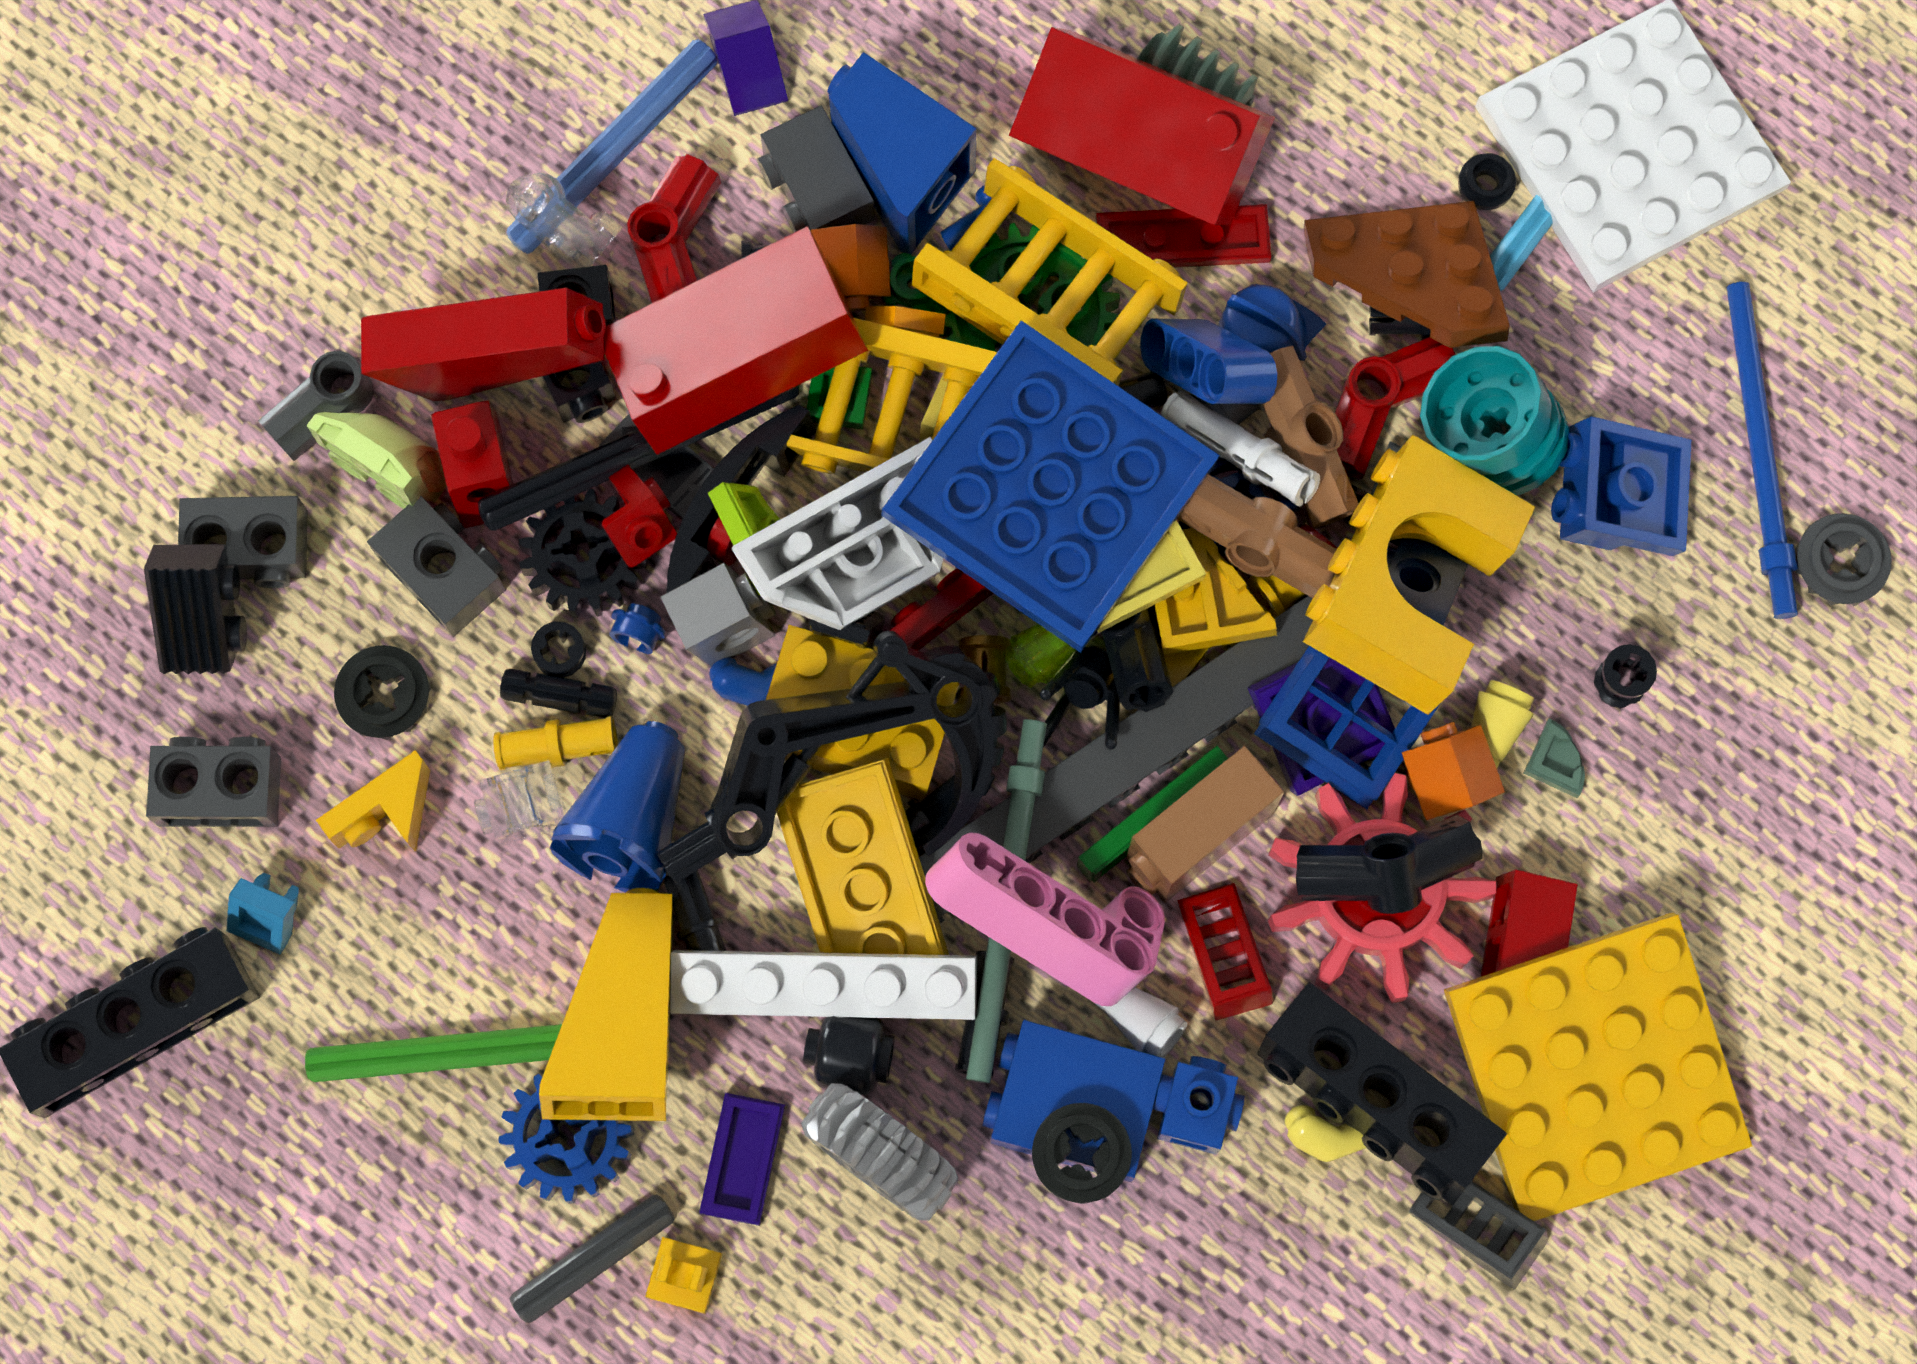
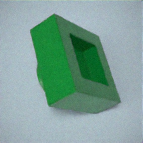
[806,367,872,430]

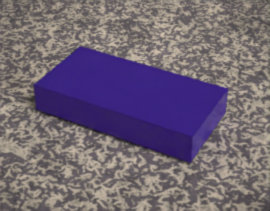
[699,1093,785,1226]

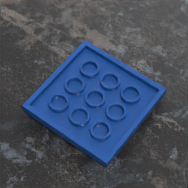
[881,321,1220,653]

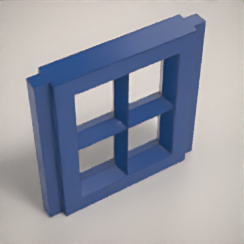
[1254,646,1441,810]

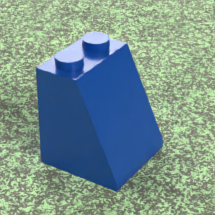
[827,52,976,255]

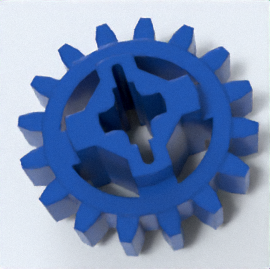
[498,1074,634,1204]

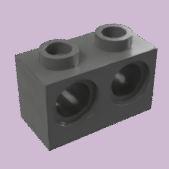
[178,496,308,588]
[146,737,281,827]

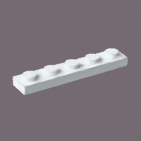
[671,950,977,1020]

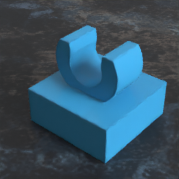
[226,873,299,954]

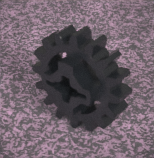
[518,489,648,618]

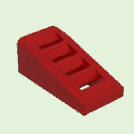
[1177,883,1273,1021]

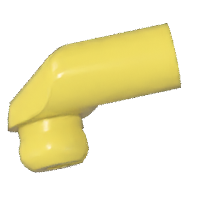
[1285,1105,1366,1162]

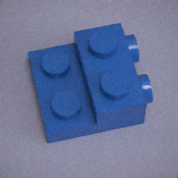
[1551,416,1692,556]

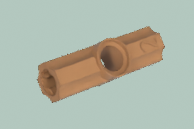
[1262,346,1359,529]
[1177,474,1337,598]

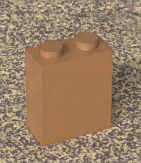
[1126,746,1284,903]

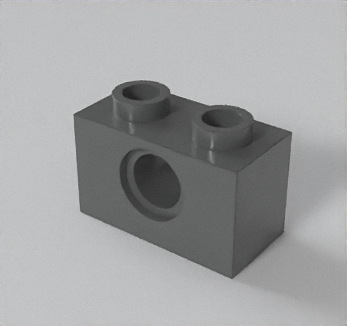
[367,496,506,637]

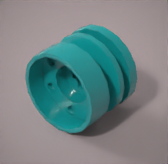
[1420,346,1569,496]

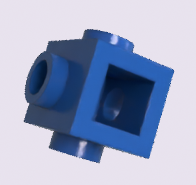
[1152,1056,1245,1155]

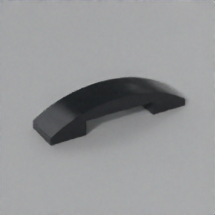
[666,405,816,594]

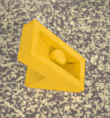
[316,750,431,851]

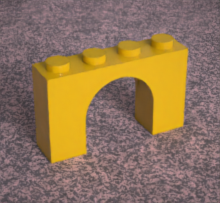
[1303,435,1535,715]

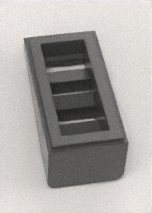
[1409,1181,1548,1290]

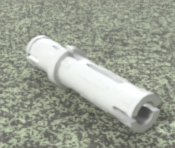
[1161,390,1320,507]

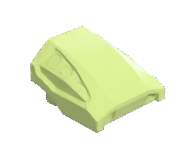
[307,412,447,509]

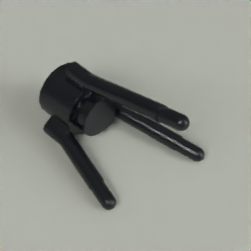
[1040,647,1120,750]

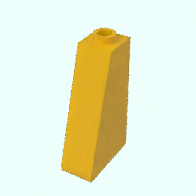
[539,888,673,1121]

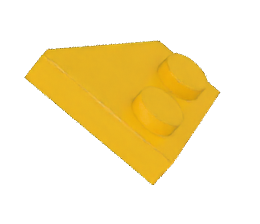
[1155,528,1277,655]

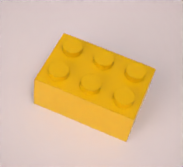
[766,625,959,800]

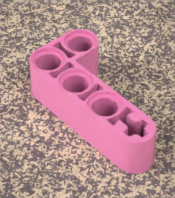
[925,833,1165,1007]

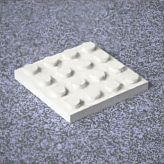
[1475,0,1791,293]

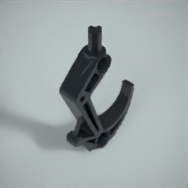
[657,631,1007,883]

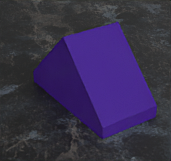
[703,0,788,116]

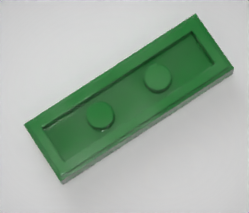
[1076,745,1228,883]

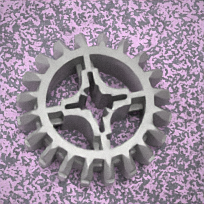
[801,1083,958,1221]

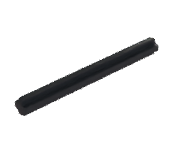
[478,385,799,531]

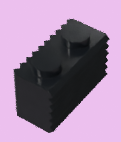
[144,544,247,674]

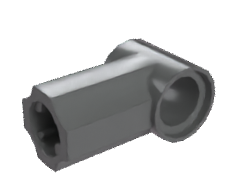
[258,351,374,461]

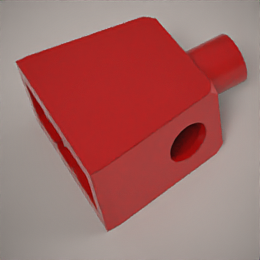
[431,400,514,529]

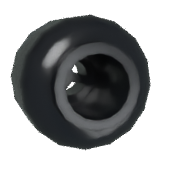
[803,1016,895,1095]

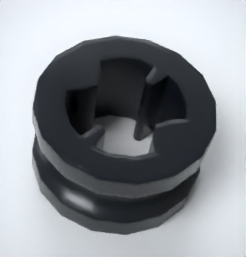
[531,621,586,678]

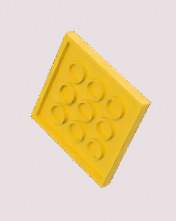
[1443,913,1752,1221]

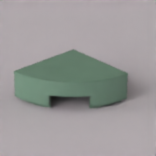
[1523,718,1585,798]

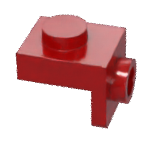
[602,465,677,567]

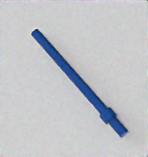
[1726,282,1798,619]

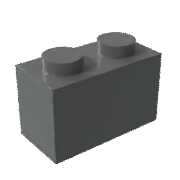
[757,105,875,233]

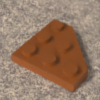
[1304,201,1510,348]

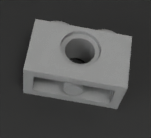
[661,563,776,666]

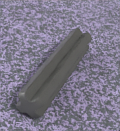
[509,1195,674,1323]

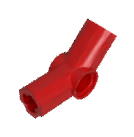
[627,154,721,303]
[1334,337,1456,479]

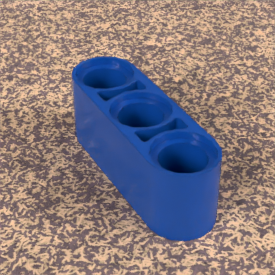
[1140,318,1278,404]

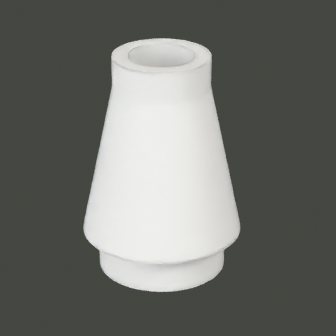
[1095,987,1188,1058]

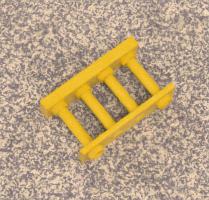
[912,158,1188,386]
[787,318,997,474]

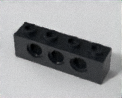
[0,927,260,1119]
[1257,982,1508,1206]

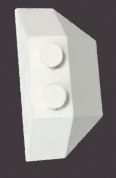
[732,437,943,630]

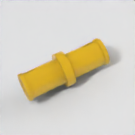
[493,716,618,770]

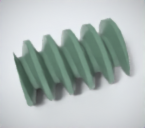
[1137,24,1258,107]

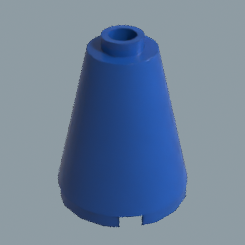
[550,721,685,892]

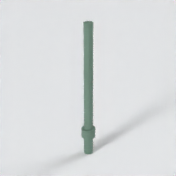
[966,719,1047,1083]

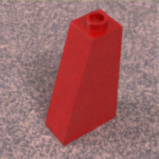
[361,288,606,401]

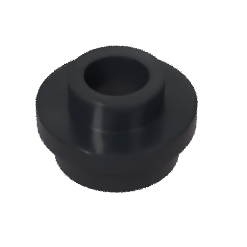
[1458,153,1516,210]

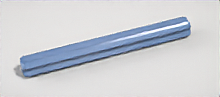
[506,39,717,254]

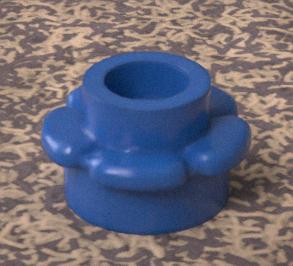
[609,603,666,654]

